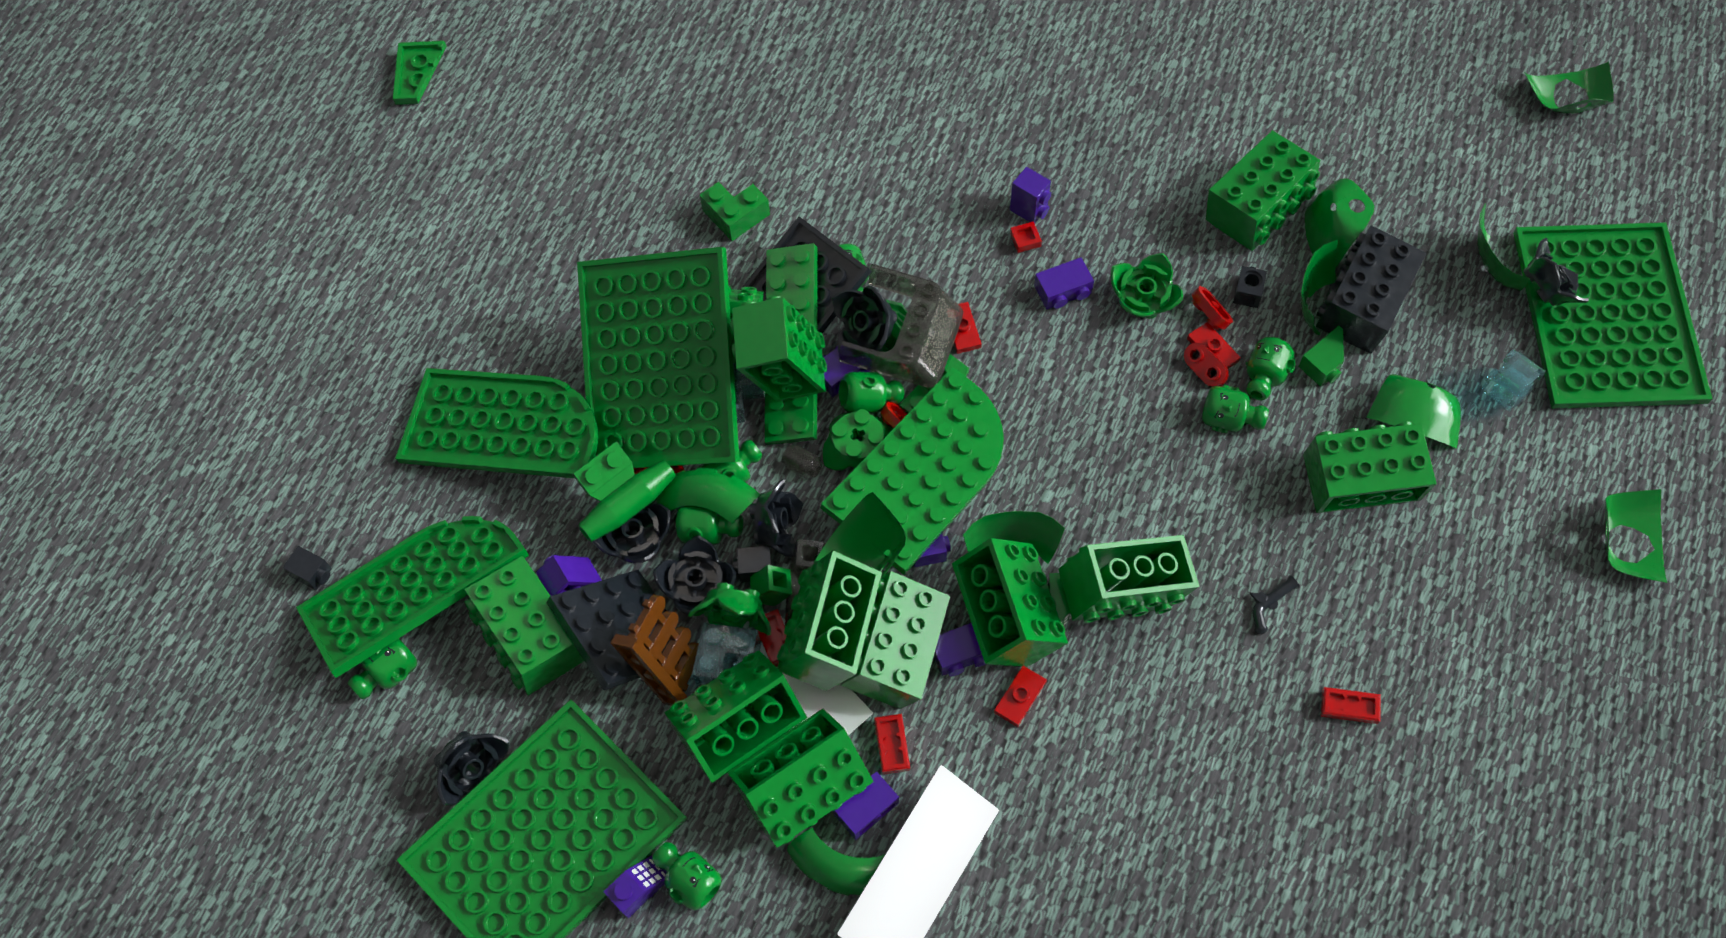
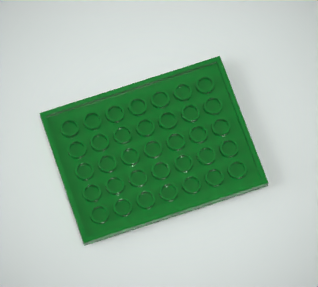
[1513,222,1713,409]
[577,247,740,468]
[397,699,687,938]

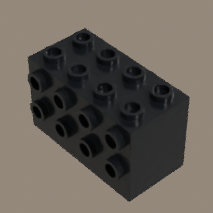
[1316,225,1427,354]

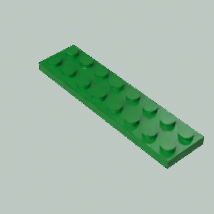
[765,243,817,445]

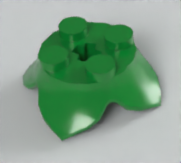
[1111,253,1183,319]
[823,409,893,471]
[688,583,771,636]

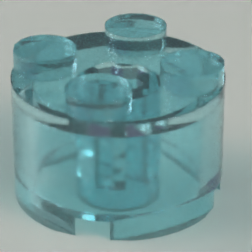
[1482,349,1545,412]

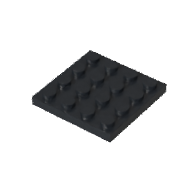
[740,216,872,333]
[547,569,689,691]

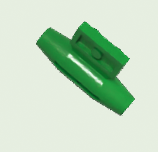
[572,442,676,542]

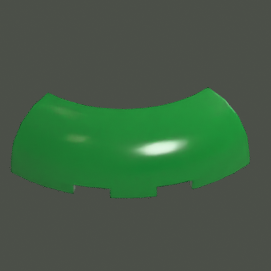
[656,468,760,524]
[787,828,886,896]

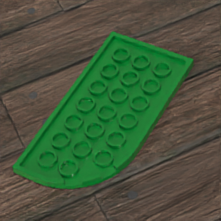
[820,367,1004,575]
[395,368,598,478]
[296,516,529,678]

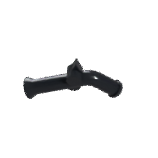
[1250,575,1300,634]

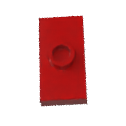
[944,302,982,354]
[1187,322,1241,371]
[757,609,786,667]
[994,665,1047,727]
[1321,687,1381,724]
[874,714,910,775]

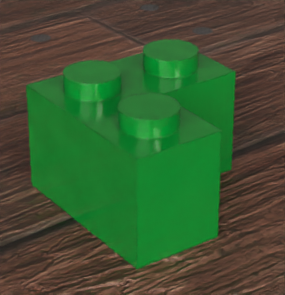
[699,182,770,241]

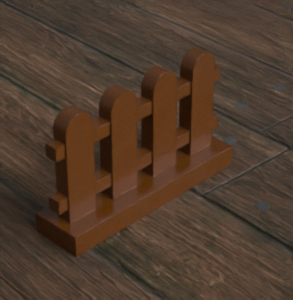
[611,595,704,706]

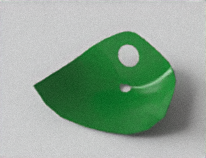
[1524,62,1614,114]
[1304,178,1375,269]
[1477,203,1530,292]
[1301,240,1338,335]
[1366,374,1461,449]
[1605,489,1668,583]
[814,492,906,580]
[963,511,1065,564]

